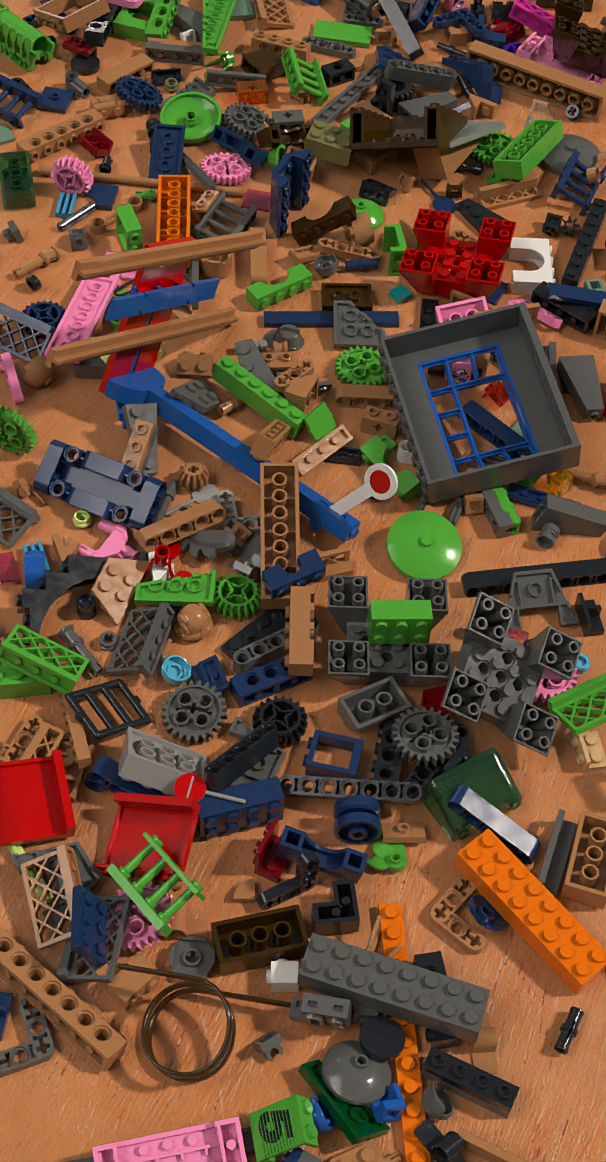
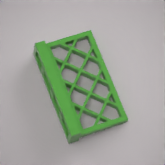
[0,623,90,694]
[547,673,606,736]

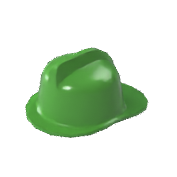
[266,144,287,169]

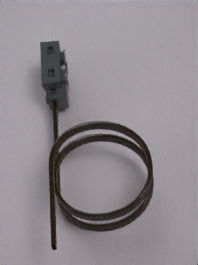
[118,963,353,1083]

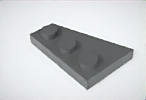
[235,339,275,387]

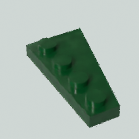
[298,1059,390,1145]

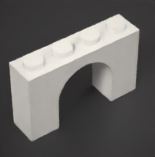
[508,237,556,295]

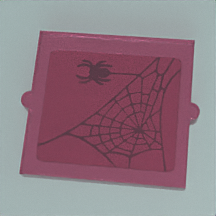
[241,189,270,212]

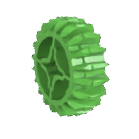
[213,572,261,621]

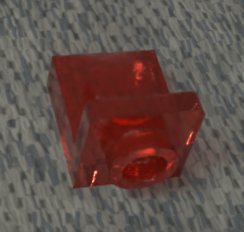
[482,381,509,407]

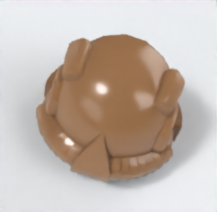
[172,603,213,641]

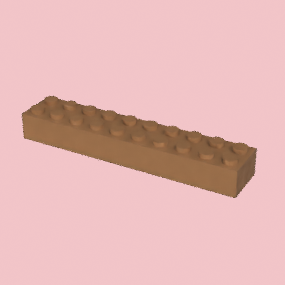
[467,40,606,123]

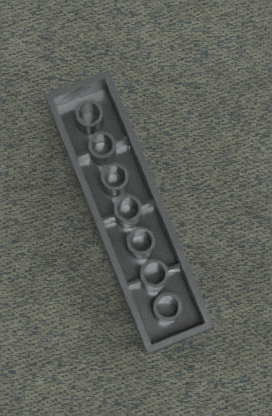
[297,933,491,1044]

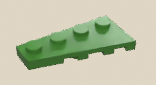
[134,570,217,607]

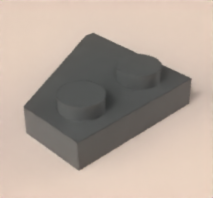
[228,560,261,582]

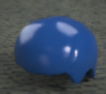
[309,1095,336,1133]

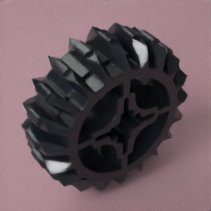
[252,695,308,748]

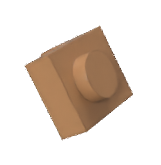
[375,28,397,48]

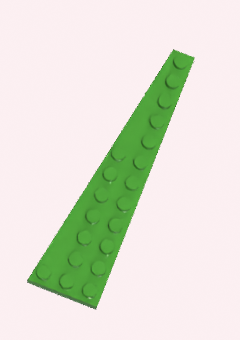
[202,0,237,56]

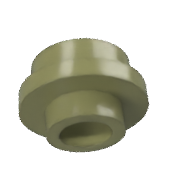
[164,78,179,92]

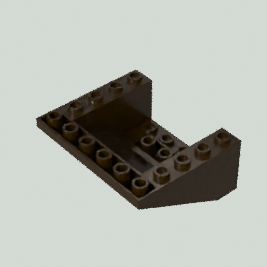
[349,103,467,152]

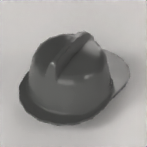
[264,324,304,350]

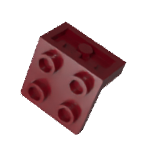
[253,818,291,884]

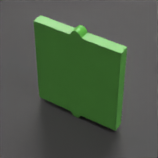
[303,401,337,443]

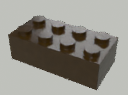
[210,904,309,976]

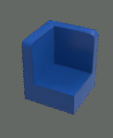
[370,1083,407,1123]

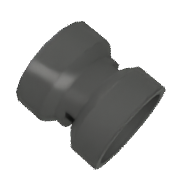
[536,523,561,549]

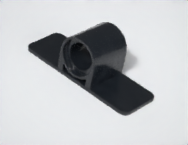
[414,1119,465,1162]

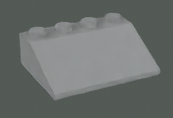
[118,726,207,796]

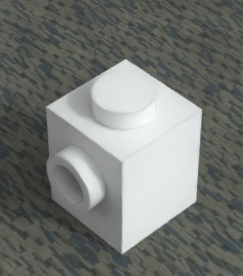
[266,959,299,992]

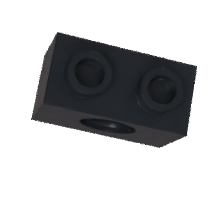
[321,58,356,88]

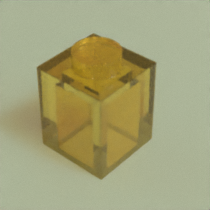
[545,469,574,497]

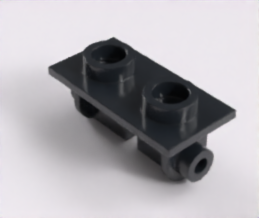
[470,0,486,22]
[151,67,182,85]

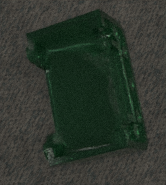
[423,747,522,842]

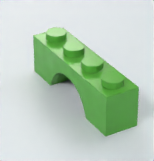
[246,263,313,311]
[360,435,423,503]

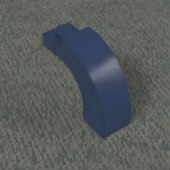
[471,14,506,49]

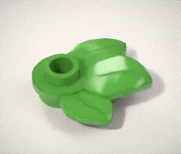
[366,841,407,872]

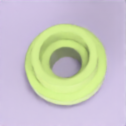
[73,510,92,528]

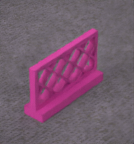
[509,0,555,38]

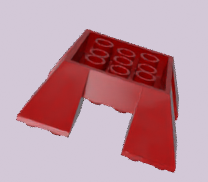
[399,208,517,299]

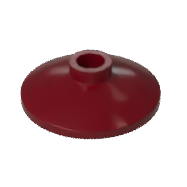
[486,18,512,33]

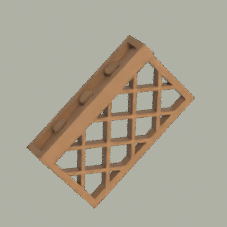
[251,0,294,31]
[20,844,82,950]

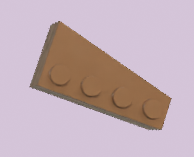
[284,586,315,676]

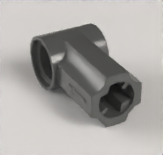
[65,71,91,99]

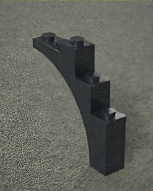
[14,554,108,648]

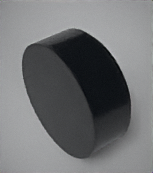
[26,274,42,291]

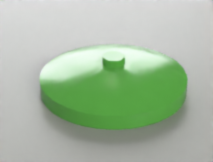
[160,92,222,144]
[386,510,462,579]

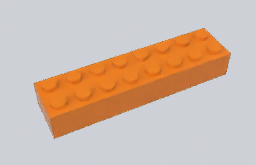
[156,175,191,268]
[453,828,606,995]

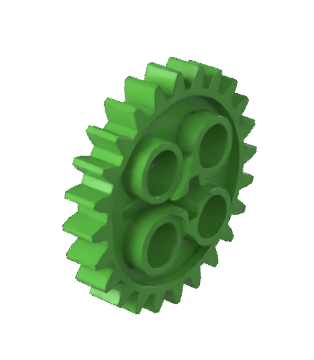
[470,131,515,166]
[334,346,386,386]
[0,405,38,455]

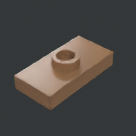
[288,244,323,264]
[382,823,426,843]

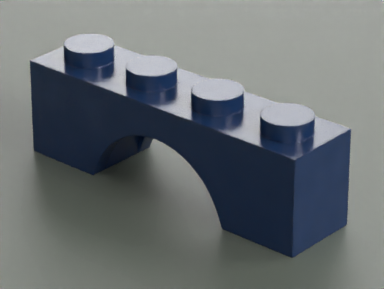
[210,124,269,167]
[274,825,368,884]

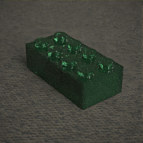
[0,151,36,210]

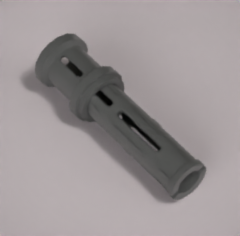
[58,625,104,678]

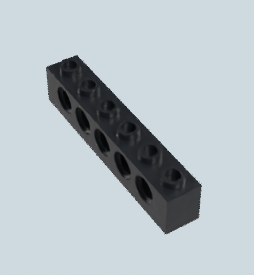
[83,3,122,47]

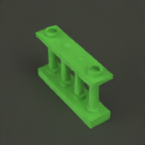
[281,46,329,106]
[106,831,206,937]

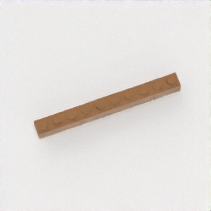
[57,663,92,769]

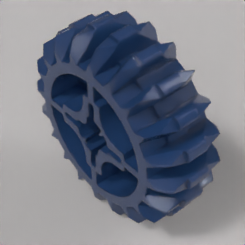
[21,300,65,341]

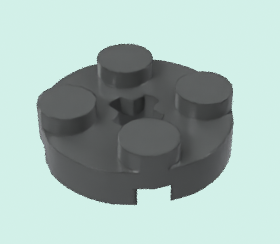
[169,936,215,981]

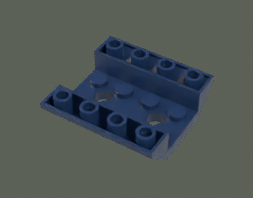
[269,149,312,238]

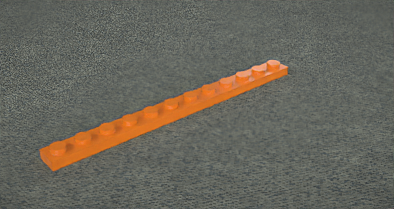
[378,903,431,1162]

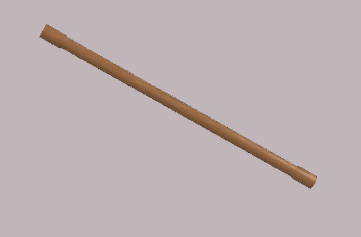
[39,165,244,197]

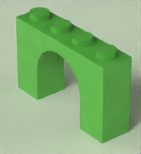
[113,0,156,42]

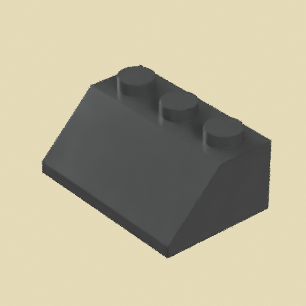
[337,676,412,731]

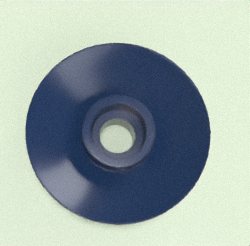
[468,895,507,931]

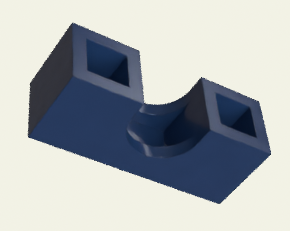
[262,548,326,599]

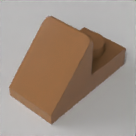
[468,93,497,120]
[51,532,80,566]

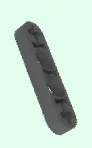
[302,36,356,60]

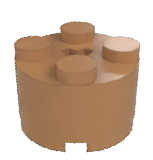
[344,212,375,247]
[199,253,232,279]

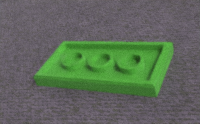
[312,20,373,48]

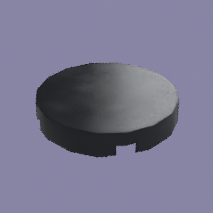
[71,54,100,76]
[358,1016,405,1062]

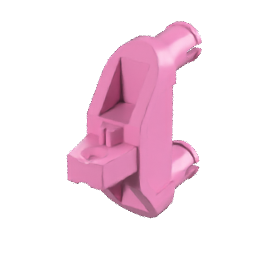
[77,518,138,560]

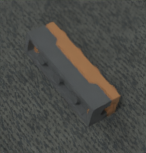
[145,37,206,66]
[121,418,159,484]

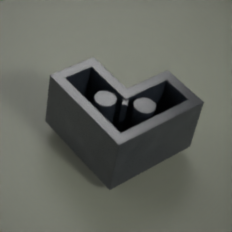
[311,879,360,935]

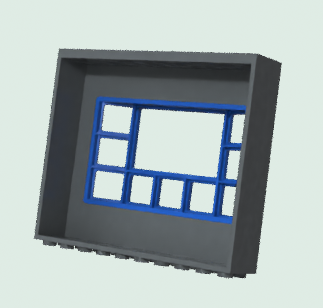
[378,302,581,504]

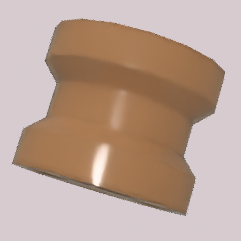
[273,341,288,352]

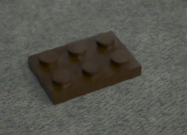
[321,283,373,311]

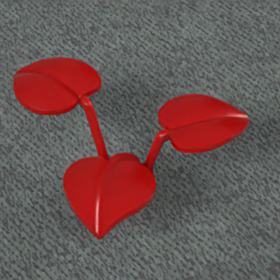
[133,541,192,596]

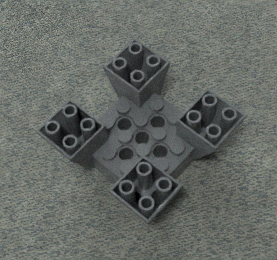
[328,575,452,687]
[440,591,583,757]

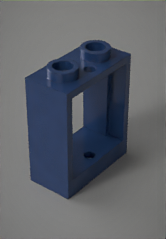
[302,730,364,786]

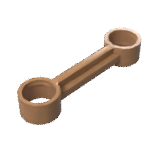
[586,152,606,184]
[90,196,143,235]

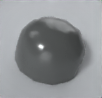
[314,254,339,277]
[422,1081,453,1121]

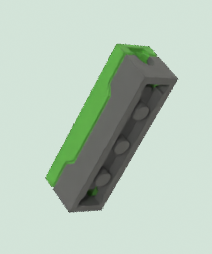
[475,485,521,539]

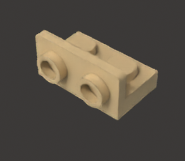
[571,731,606,773]

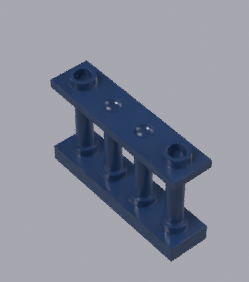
[0,74,44,129]
[550,150,606,216]

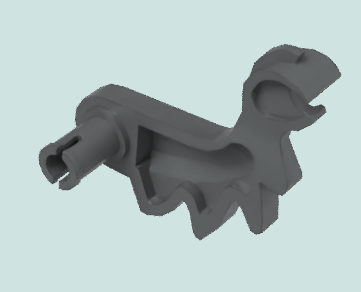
[179,505,241,561]

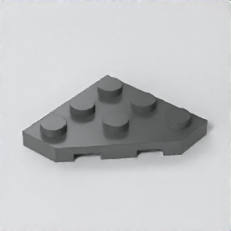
[333,300,385,349]

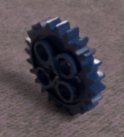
[114,75,163,112]

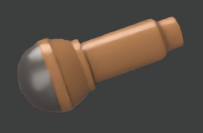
[158,638,172,665]

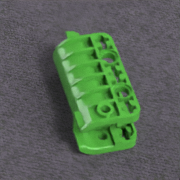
[0,1,55,72]

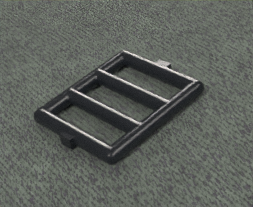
[65,679,152,740]

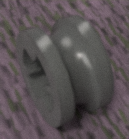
[99,631,117,651]

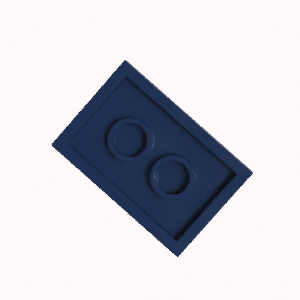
[70,885,107,968]

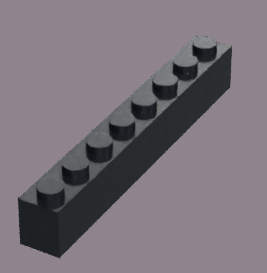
[561,198,606,287]

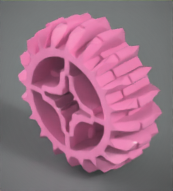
[50,155,94,196]

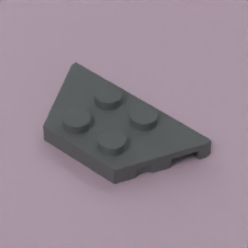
[169,377,222,414]

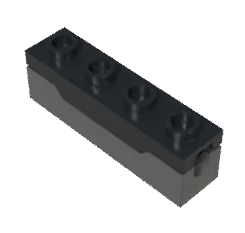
[421,1046,520,1119]

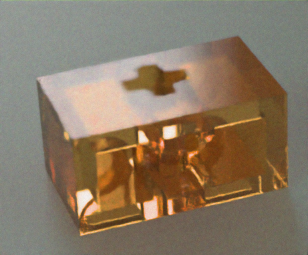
[236,80,269,105]

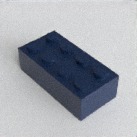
[196,776,285,839]

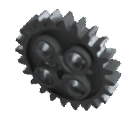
[223,102,273,140]
[160,680,228,745]
[391,706,460,767]

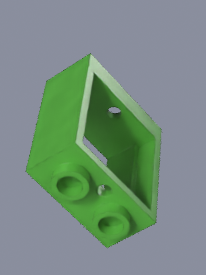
[115,204,143,252]

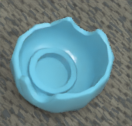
[161,655,192,685]

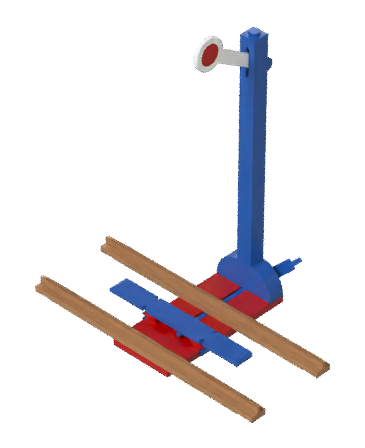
[45,230,398,542]

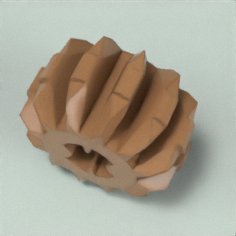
[178,461,209,491]

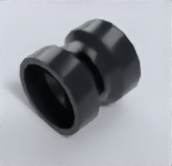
[146,118,161,138]
[76,593,97,620]

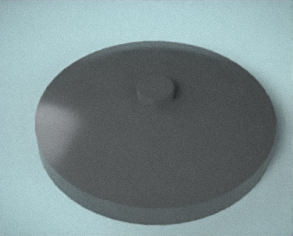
[541,134,600,178]

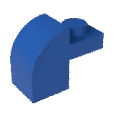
[24,550,46,589]

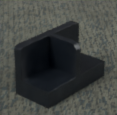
[574,593,604,637]

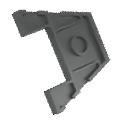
[507,568,578,632]
[228,716,286,787]
[10,841,101,931]

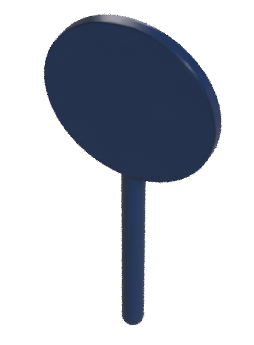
[421,179,456,213]

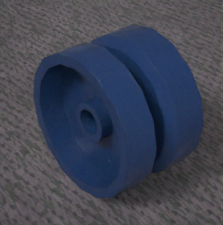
[333,795,382,845]

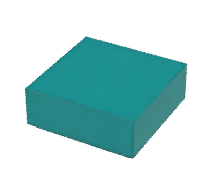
[388,284,412,304]

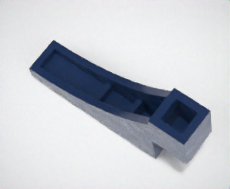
[442,54,502,105]

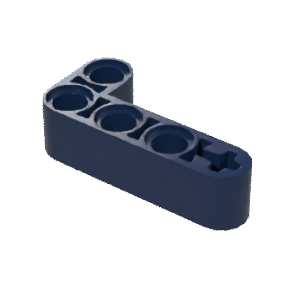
[84,755,167,796]

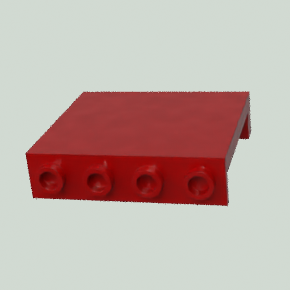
[0,749,76,847]
[95,792,201,882]

